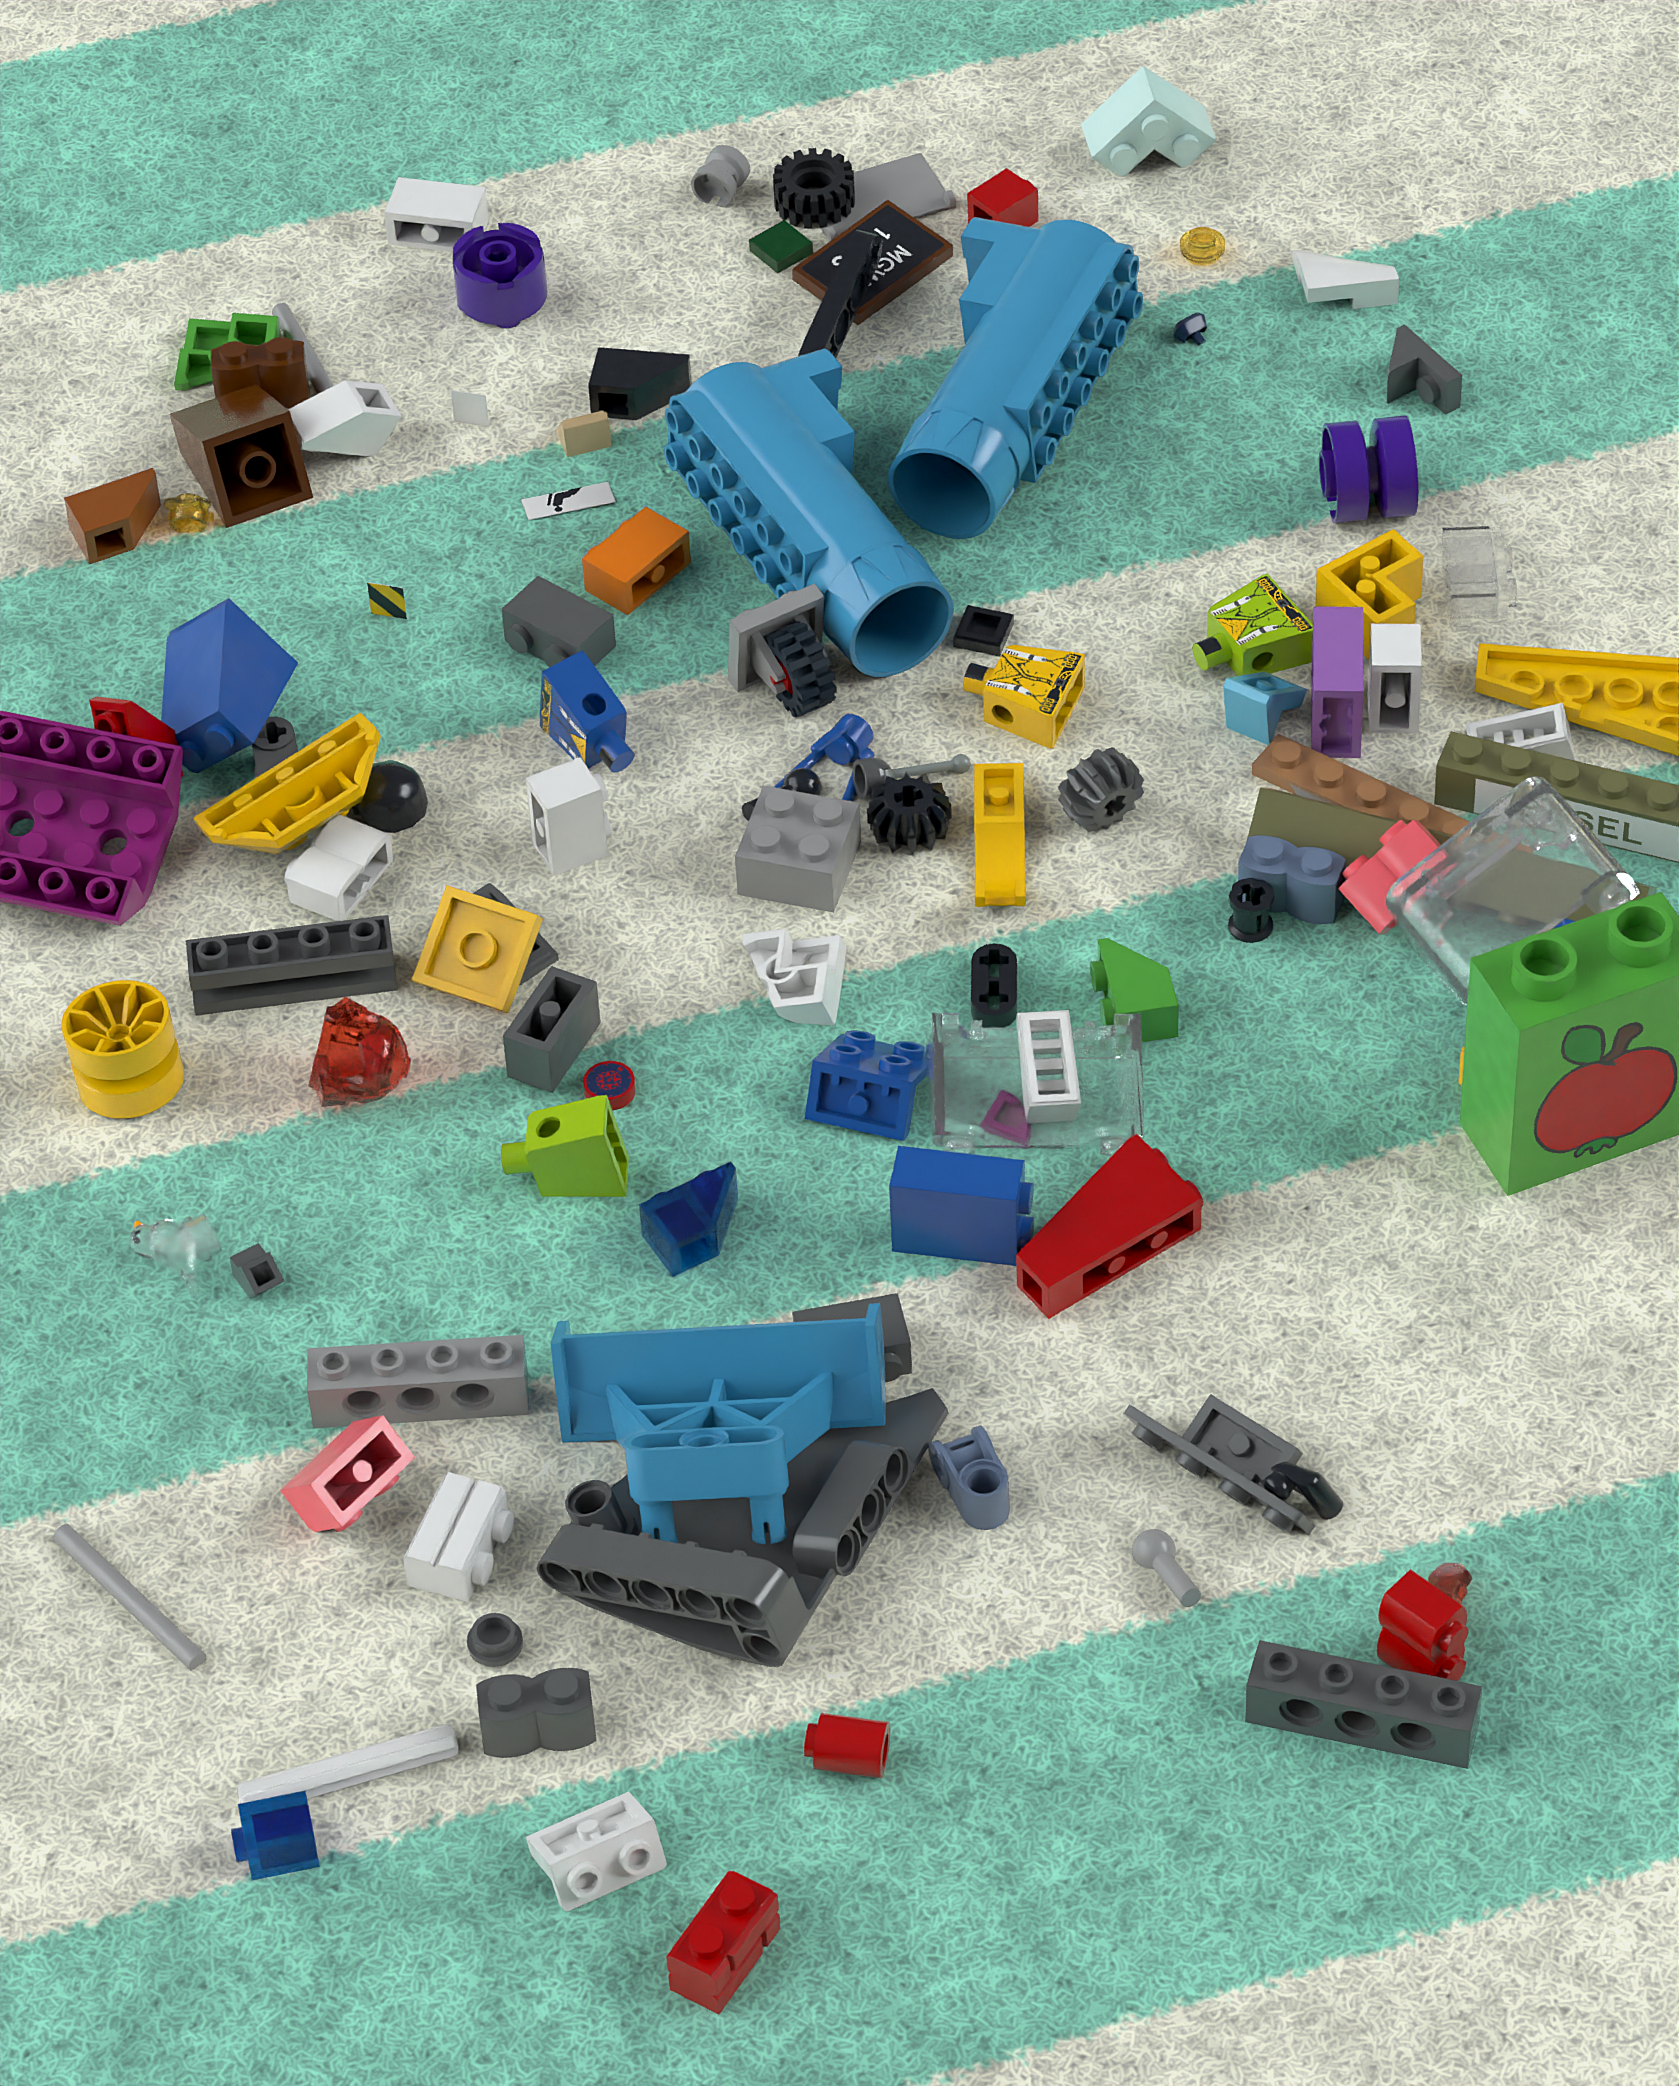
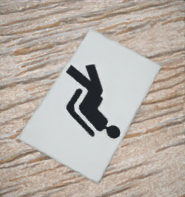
[521,482,616,520]

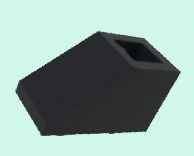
[588,347,692,420]

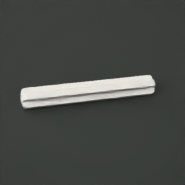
[237,1724,459,1815]

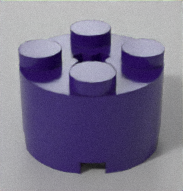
[453,223,547,328]

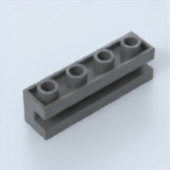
[186,915,398,1016]

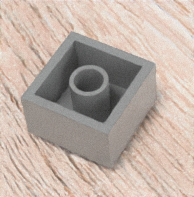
[735,785,861,913]

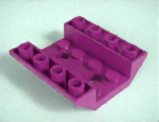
[0,710,183,926]

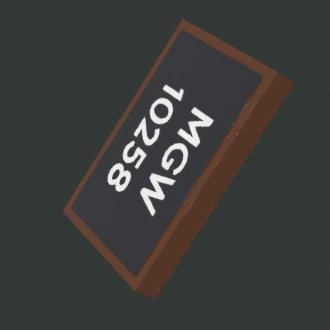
[792,200,953,325]

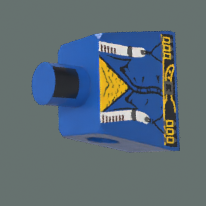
[539,650,635,773]

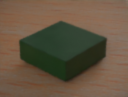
[749,220,813,273]

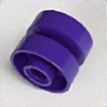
[1319,415,1419,523]

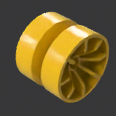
[61,980,185,1119]

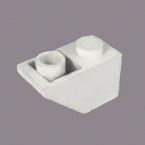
[288,380,401,457]

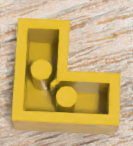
[1315,529,1424,660]

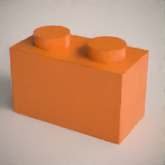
[582,506,691,615]

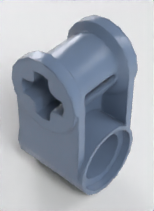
[928,1425,1010,1530]

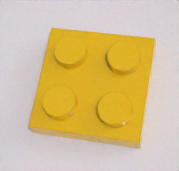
[412,885,543,1014]

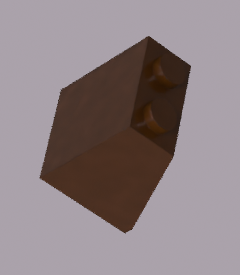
[169,384,314,528]

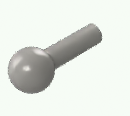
[1132,1529,1201,1607]

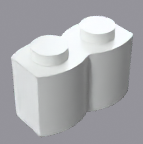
[285,815,393,921]

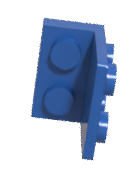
[804,1030,939,1141]

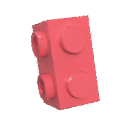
[280,1415,415,1532]

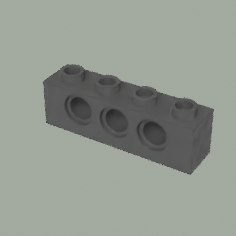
[1245,1640,1482,1769]

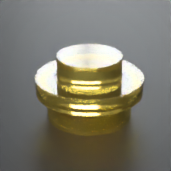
[1180,226,1225,266]

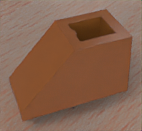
[64,468,161,564]

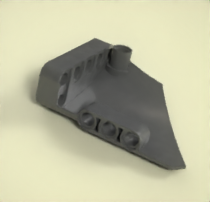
[536,1388,949,1667]

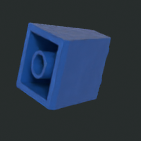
[161,598,298,774]

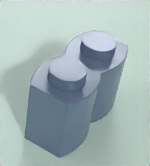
[1238,835,1346,924]

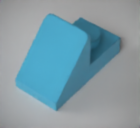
[1223,672,1307,745]

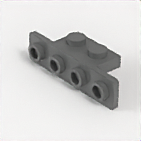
[1123,1394,1315,1535]

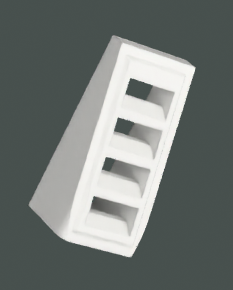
[1466,703,1575,760]
[1016,1010,1081,1123]

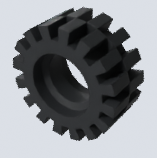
[773,148,855,229]

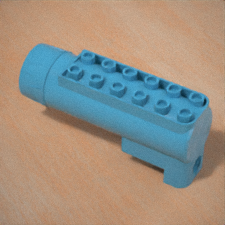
[888,217,1143,539]
[664,349,954,677]

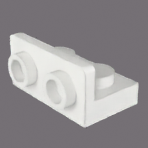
[526,1792,667,1911]

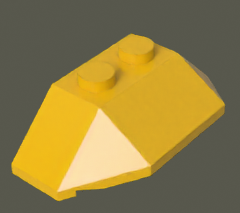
[193,713,381,855]

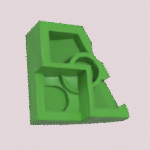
[174,312,281,391]

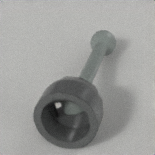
[853,754,971,799]

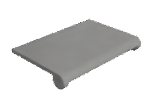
[806,153,956,242]

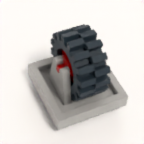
[728,583,837,718]

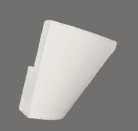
[1292,250,1399,309]
[742,929,847,1026]

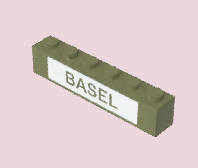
[1434,731,1679,863]

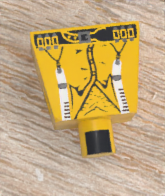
[963,645,1085,749]

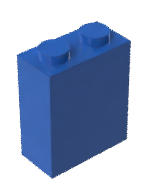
[889,1146,1034,1266]

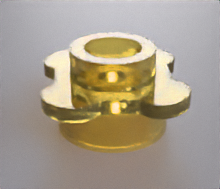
[164,493,214,533]

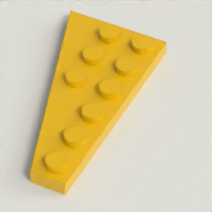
[1475,643,1679,756]

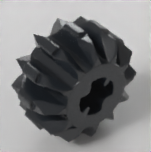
[867,771,952,856]

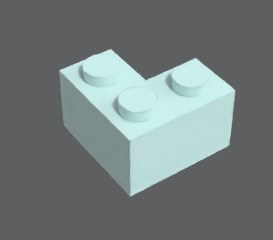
[1081,66,1216,176]

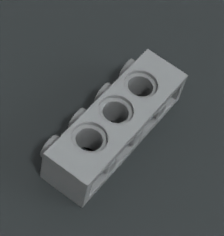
[307,1335,529,1429]

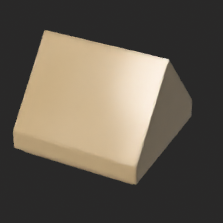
[556,411,612,457]

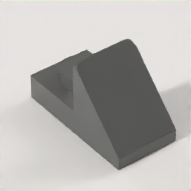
[1387,324,1462,415]

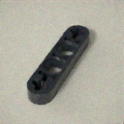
[798,230,882,358]

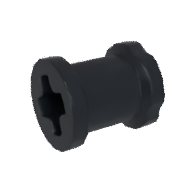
[1228,878,1274,943]

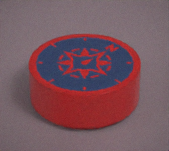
[583,1061,636,1111]

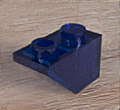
[639,1161,738,1277]

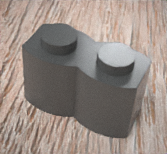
[476,1668,597,1758]

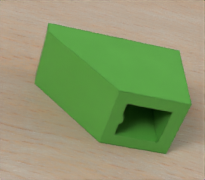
[1090,938,1179,1046]

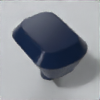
[1173,312,1207,346]

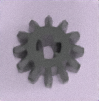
[1058,747,1144,832]

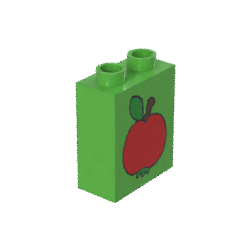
[1460,892,1679,1196]

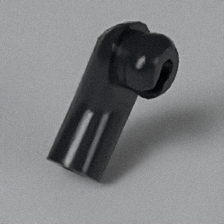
[1263,1462,1343,1520]

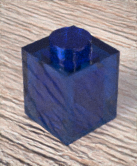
[231,1790,320,1881]

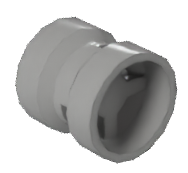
[691,145,750,208]

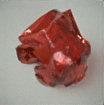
[308,997,411,1107]

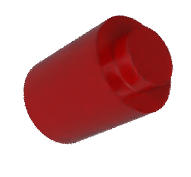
[804,1713,891,1778]

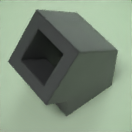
[230,1243,284,1299]

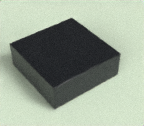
[953,605,1014,656]

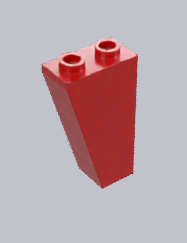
[1016,1134,1203,1319]

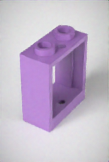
[1311,607,1364,758]

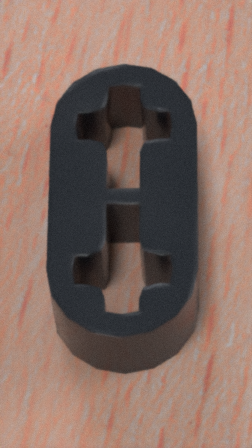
[971,943,1017,1030]

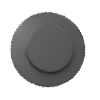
[467,1613,523,1667]

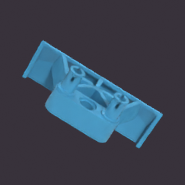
[550,1303,886,1544]

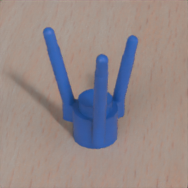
[774,713,875,802]

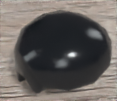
[352,760,428,833]

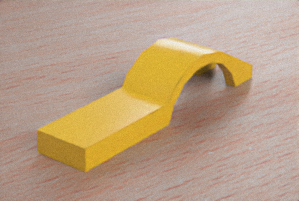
[974,763,1026,907]

